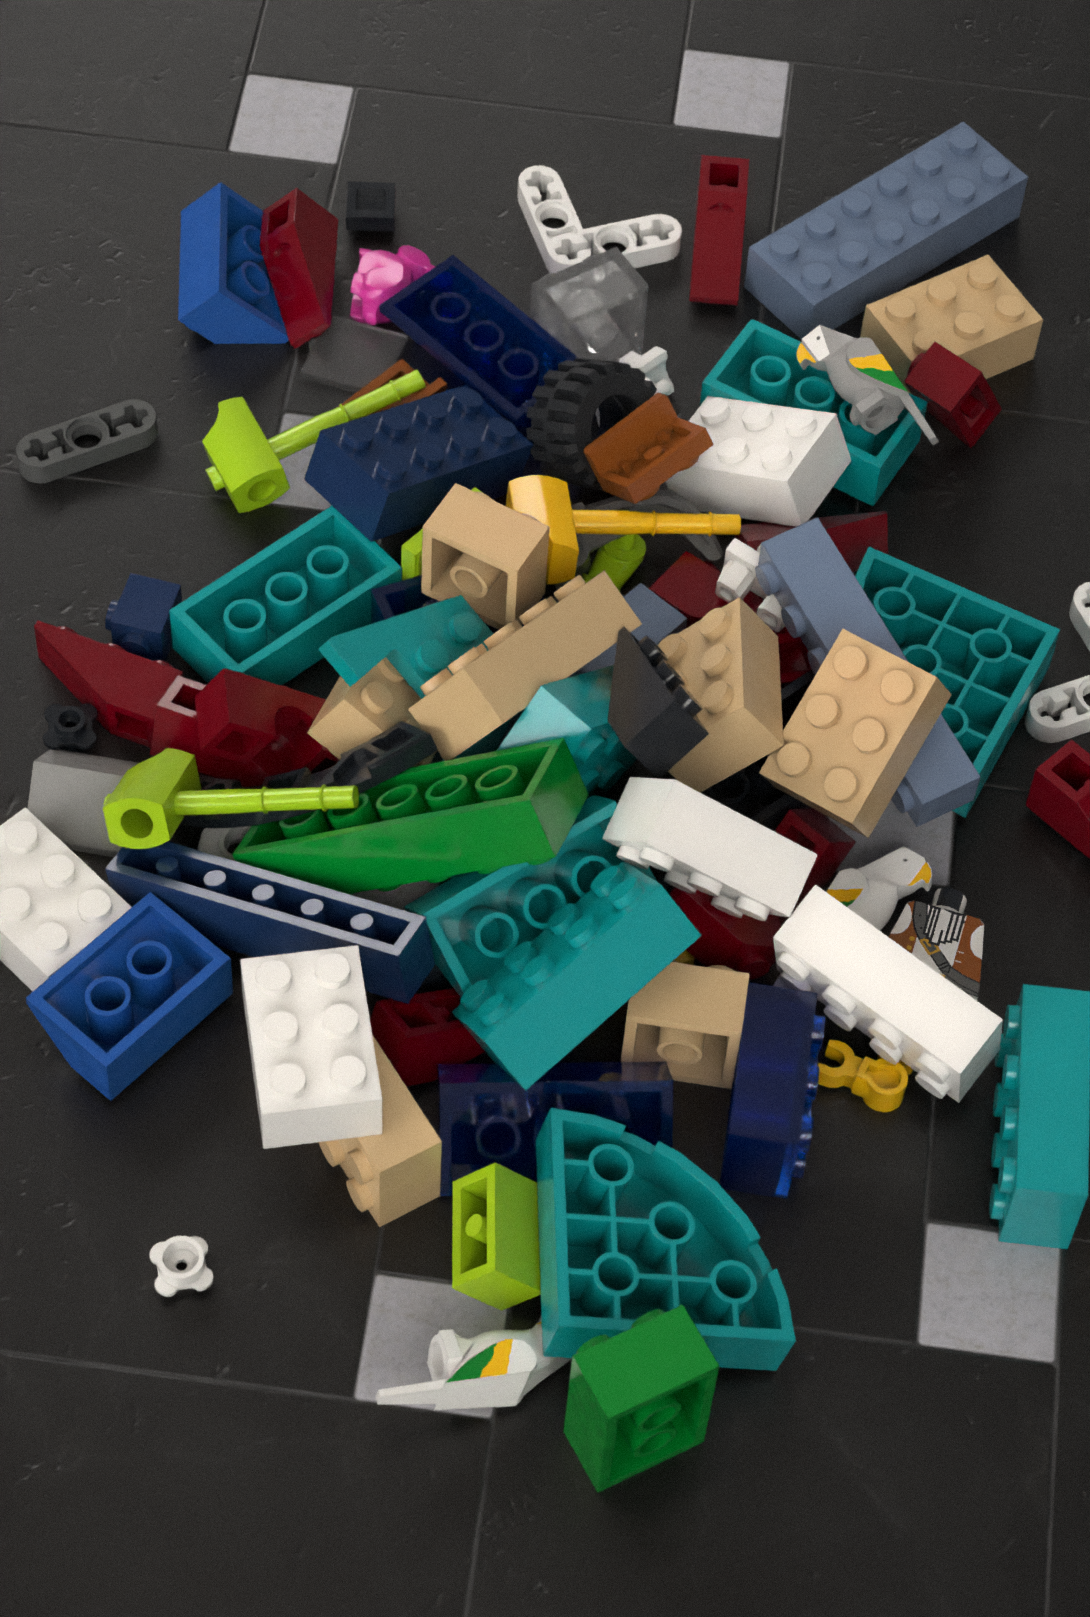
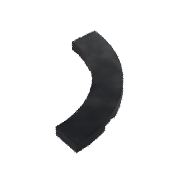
[180,721,438,828]

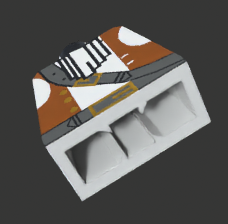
[889,888,984,1001]

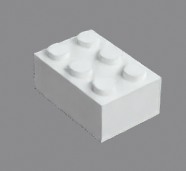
[665,396,852,527]
[602,777,818,921]
[0,807,132,991]
[240,945,382,1149]

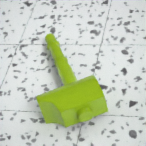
[202,369,426,513]
[102,748,359,849]

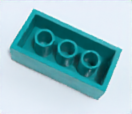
[699,318,928,506]
[169,506,402,685]
[452,861,702,1090]
[989,984,1090,1249]

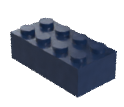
[304,385,534,542]

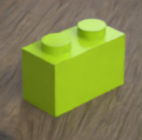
[452,1163,541,1311]

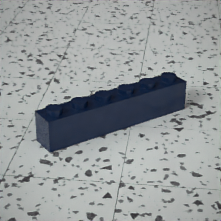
[105,841,435,1004]

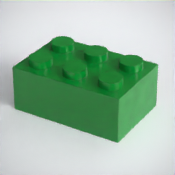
[563,1304,719,1493]

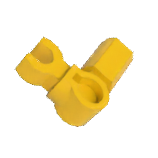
[814,1040,913,1112]

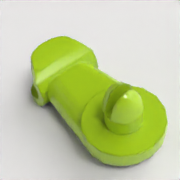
[581,534,647,592]

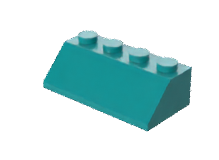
[404,795,657,997]

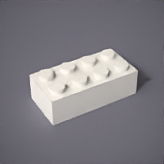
[773,884,1003,1103]

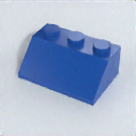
[178,182,289,344]
[26,892,233,1101]

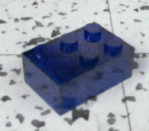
[719,983,826,1199]

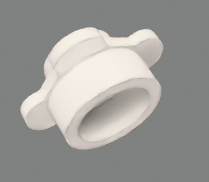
[150,1236,213,1297]

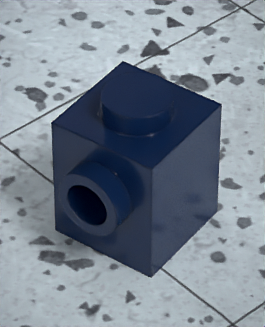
[105,573,182,661]

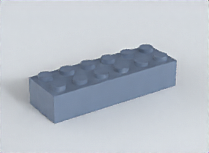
[744,121,1028,340]

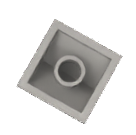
[27,749,139,857]

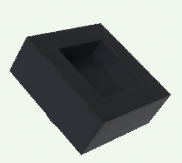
[346,181,396,232]

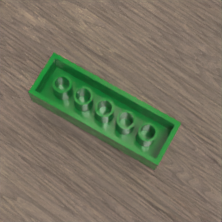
[232,738,589,895]

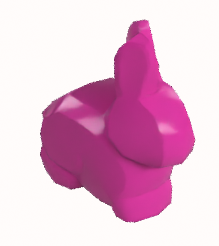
[350,245,458,326]

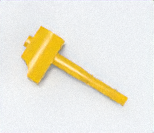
[505,475,741,584]

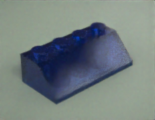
[380,255,579,428]
[438,1061,673,1196]

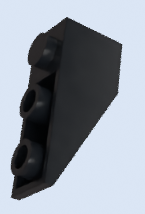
[608,626,709,779]

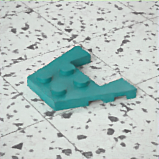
[318,595,511,762]

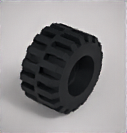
[526,358,657,491]

